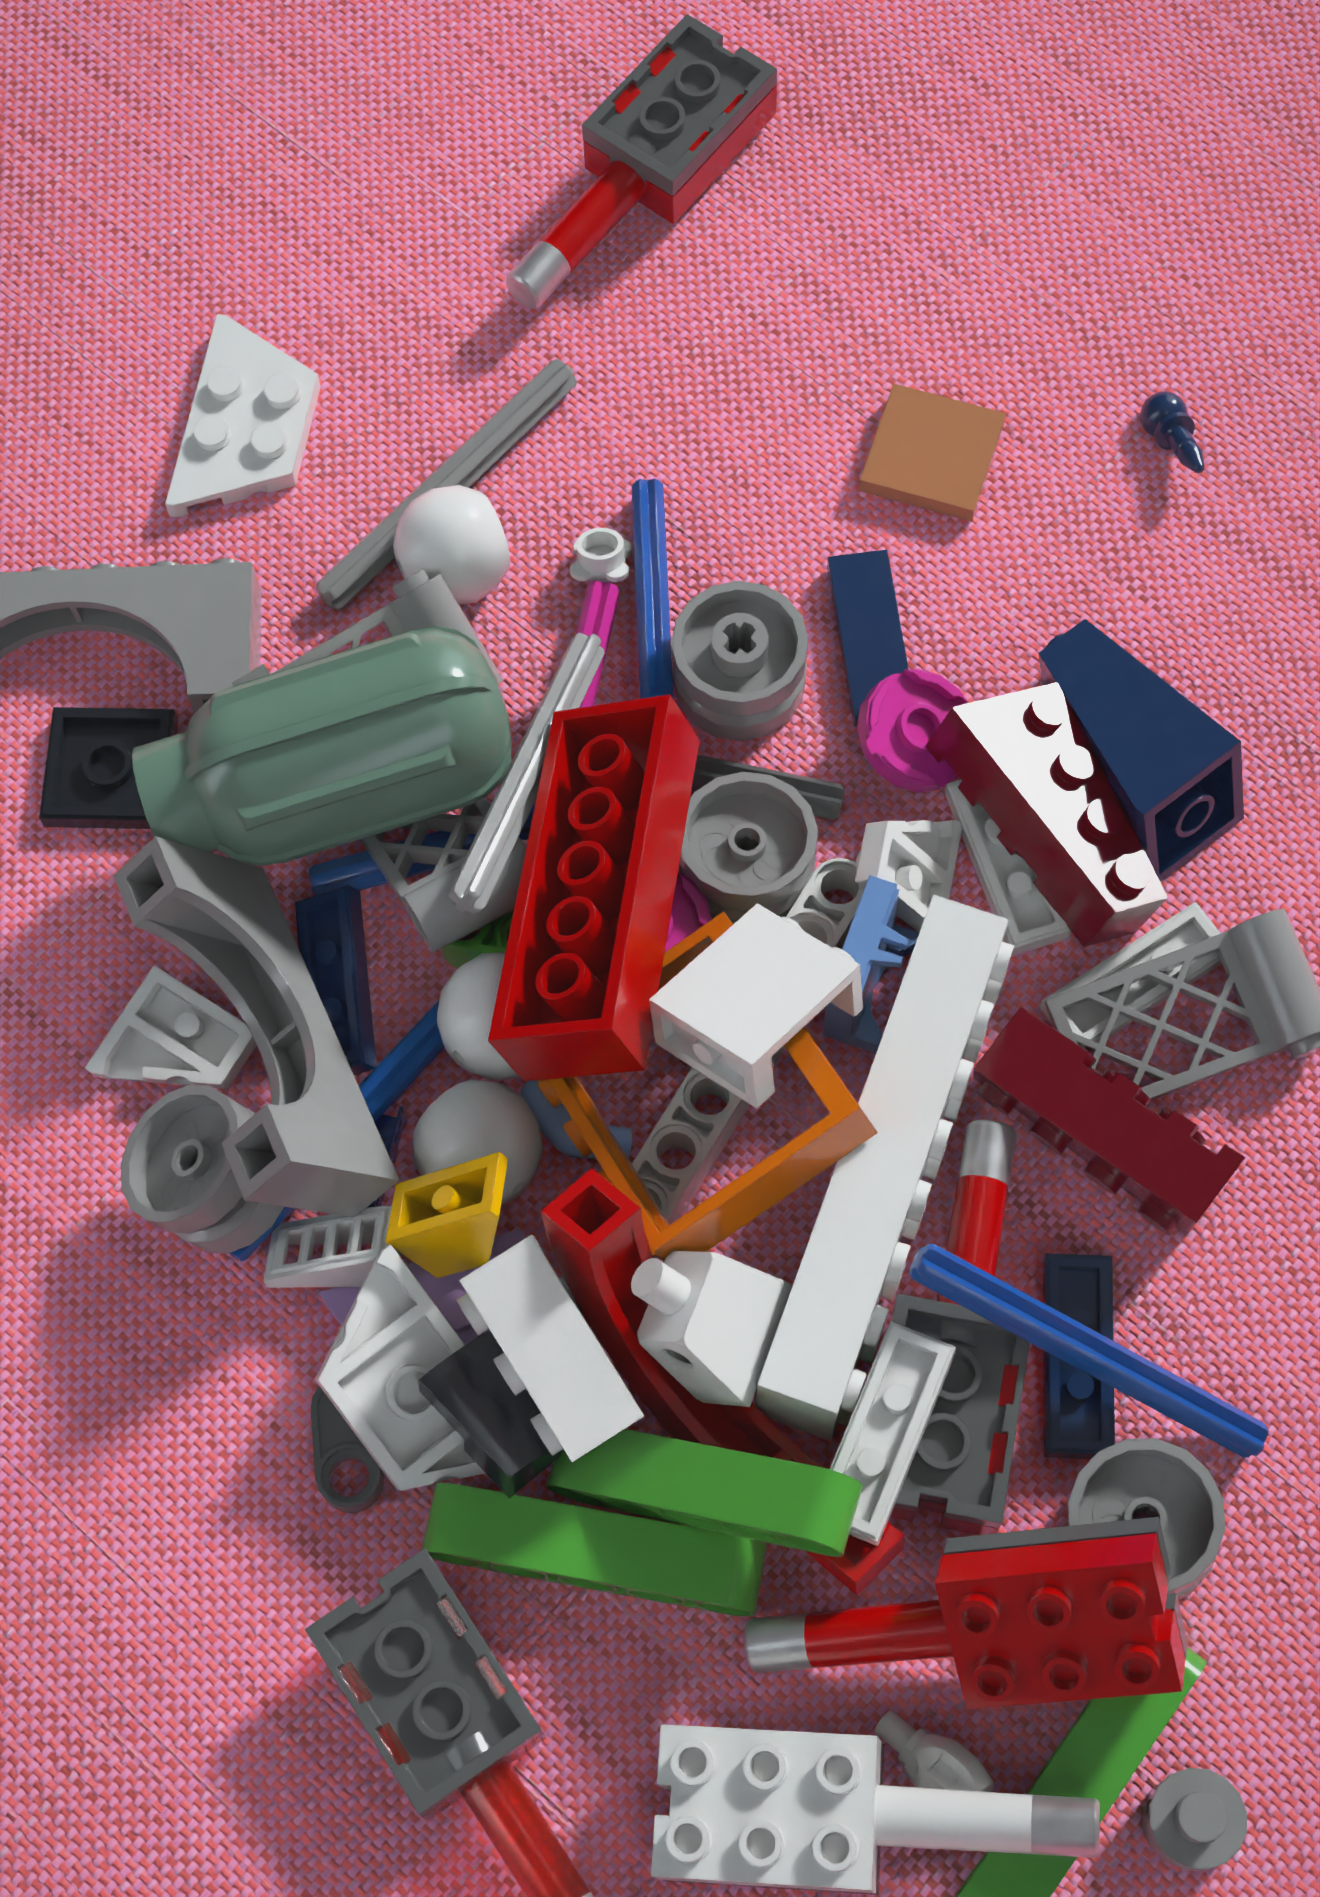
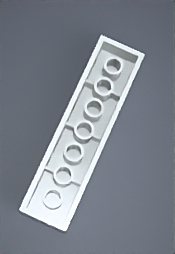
[755,894,1014,1441]

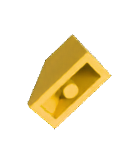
[385,1152,508,1278]

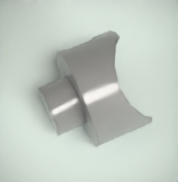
[1142,1768,1247,1872]

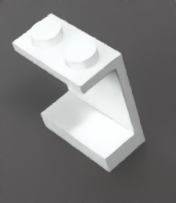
[649,903,863,1109]

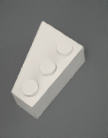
[456,1235,644,1462]

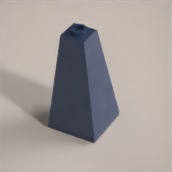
[1038,619,1244,882]

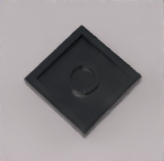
[39,707,178,829]

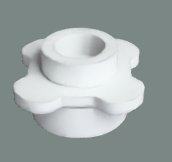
[570,528,632,583]

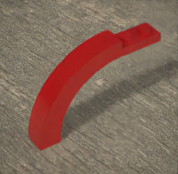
[541,1168,904,1596]

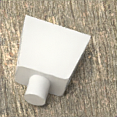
[631,1251,793,1407]

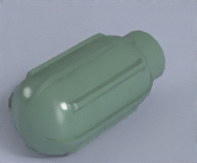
[132,626,512,866]

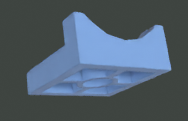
[823,875,919,1054]

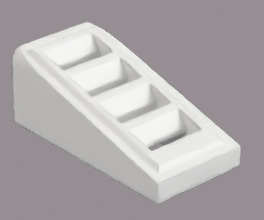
[263,1206,401,1288]

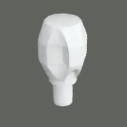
[874,1710,994,1792]

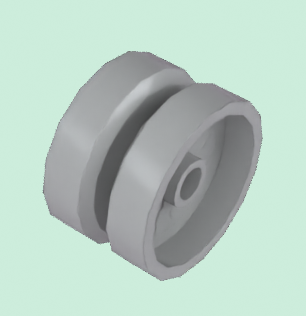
[671,581,808,741]
[678,772,818,924]
[121,1085,284,1254]
[1067,1439,1226,1600]

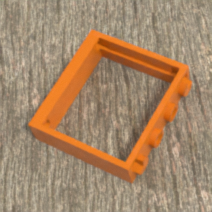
[537,911,878,1262]

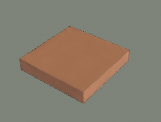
[859,383,1006,522]

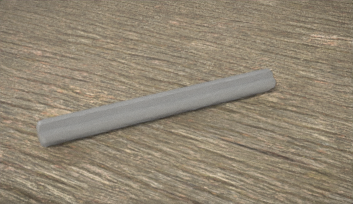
[315,359,577,610]
[448,632,605,915]

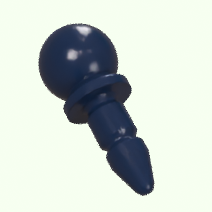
[1140,391,1205,473]

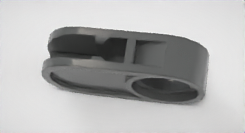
[311,1386,384,1513]

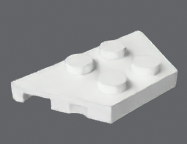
[165,314,321,517]
[315,1245,485,1491]

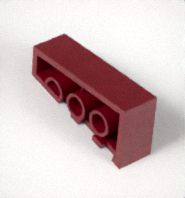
[925,682,1168,947]
[973,1006,1246,1235]

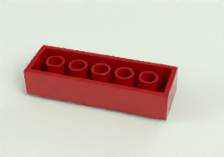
[488,694,700,1082]

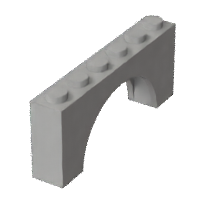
[0,558,262,713]
[113,836,400,1217]

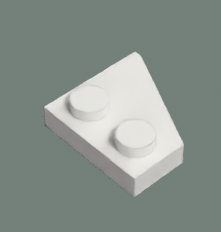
[855,820,962,933]
[85,965,257,1089]

